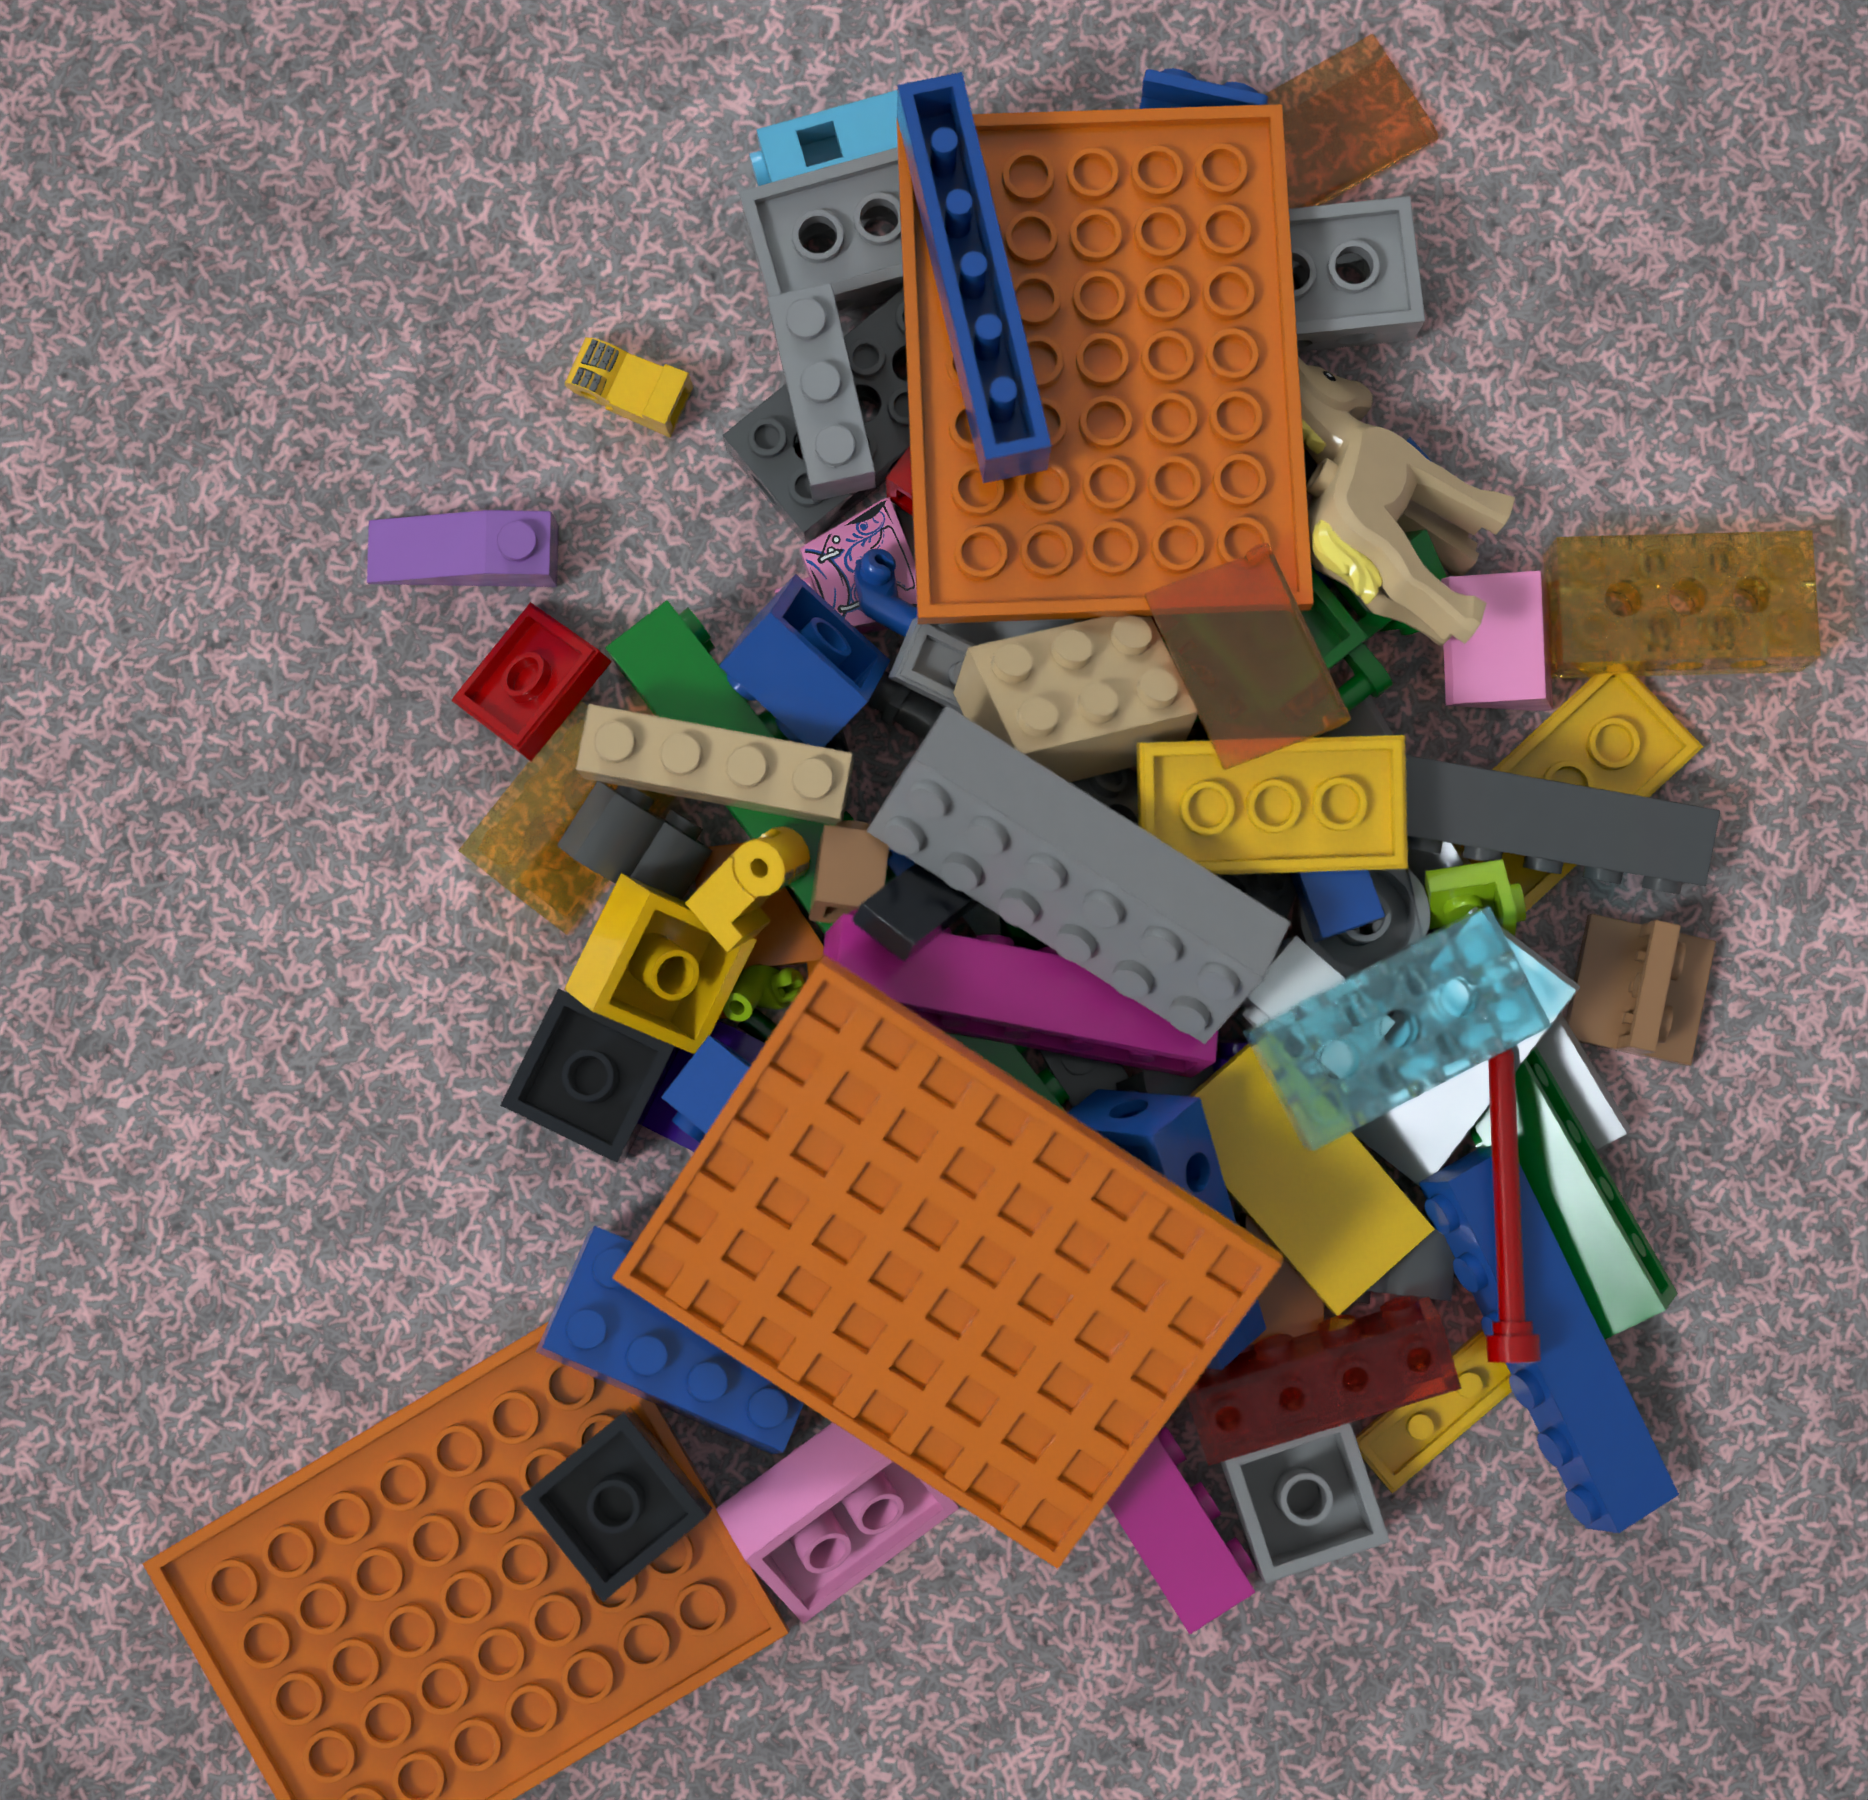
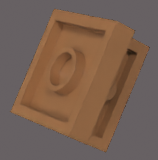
[1566,914,1716,1066]

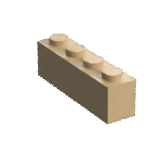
[576,704,854,826]

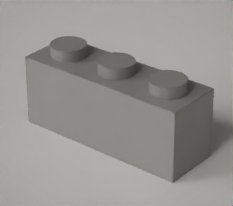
[767,282,876,502]

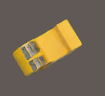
[564,337,694,438]
[685,826,810,953]

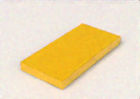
[1460,655,1703,912]
[1137,735,1408,875]
[1189,1032,1435,1316]

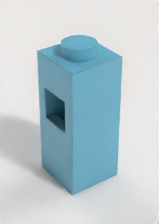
[749,90,897,186]

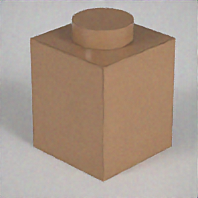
[809,820,889,924]

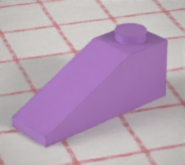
[367,510,559,587]

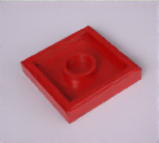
[451,602,612,762]

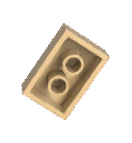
[953,616,1199,782]

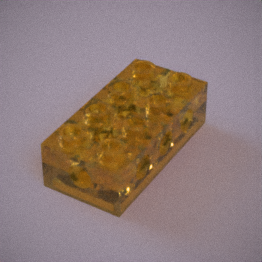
[1543,530,1821,679]

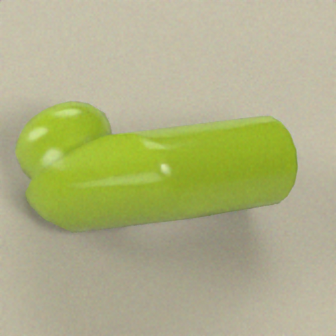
[723,965,805,1022]

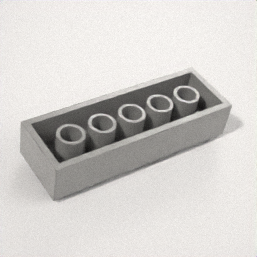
[867,705,1290,1044]

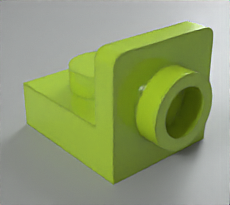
[1425,859,1526,936]

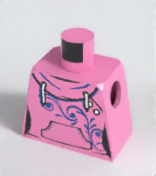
[774,497,917,634]

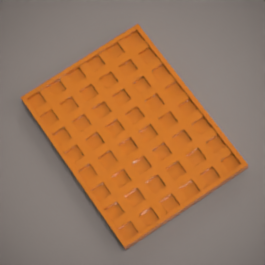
[612,954,1283,1569]

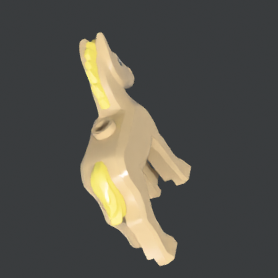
[1298,357,1515,646]

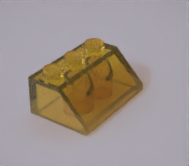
[458,701,677,935]

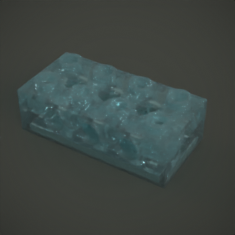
[1243,906,1552,1151]

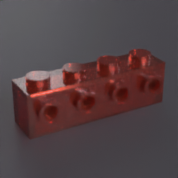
[1186,1295,1462,1466]

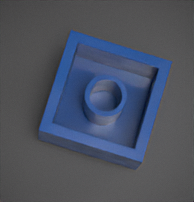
[719,574,890,748]

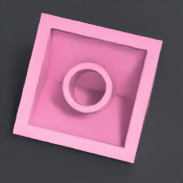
[1441,570,1553,711]

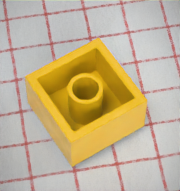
[564,873,757,1054]

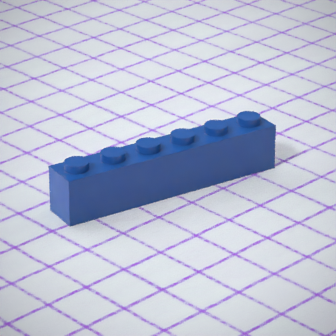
[897,72,1051,483]
[1419,1147,1679,1533]

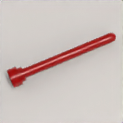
[1486,1043,1541,1363]

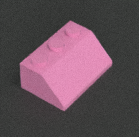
[716,1422,959,1624]

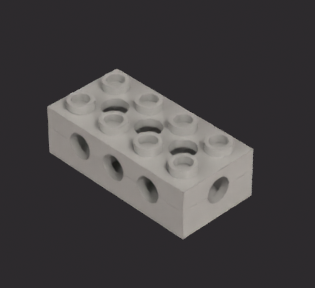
[739,147,903,314]
[1289,196,1425,352]

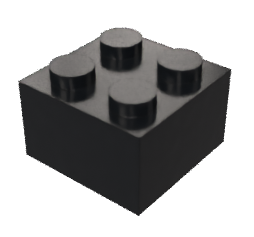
[500,988,680,1163]
[520,1406,712,1602]

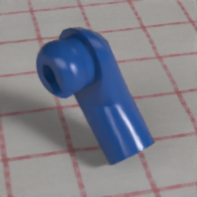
[853,548,917,638]

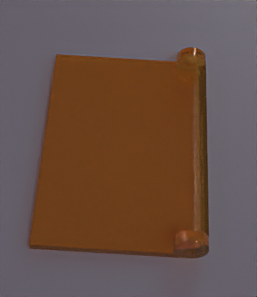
[1264,33,1439,209]
[1144,543,1351,770]

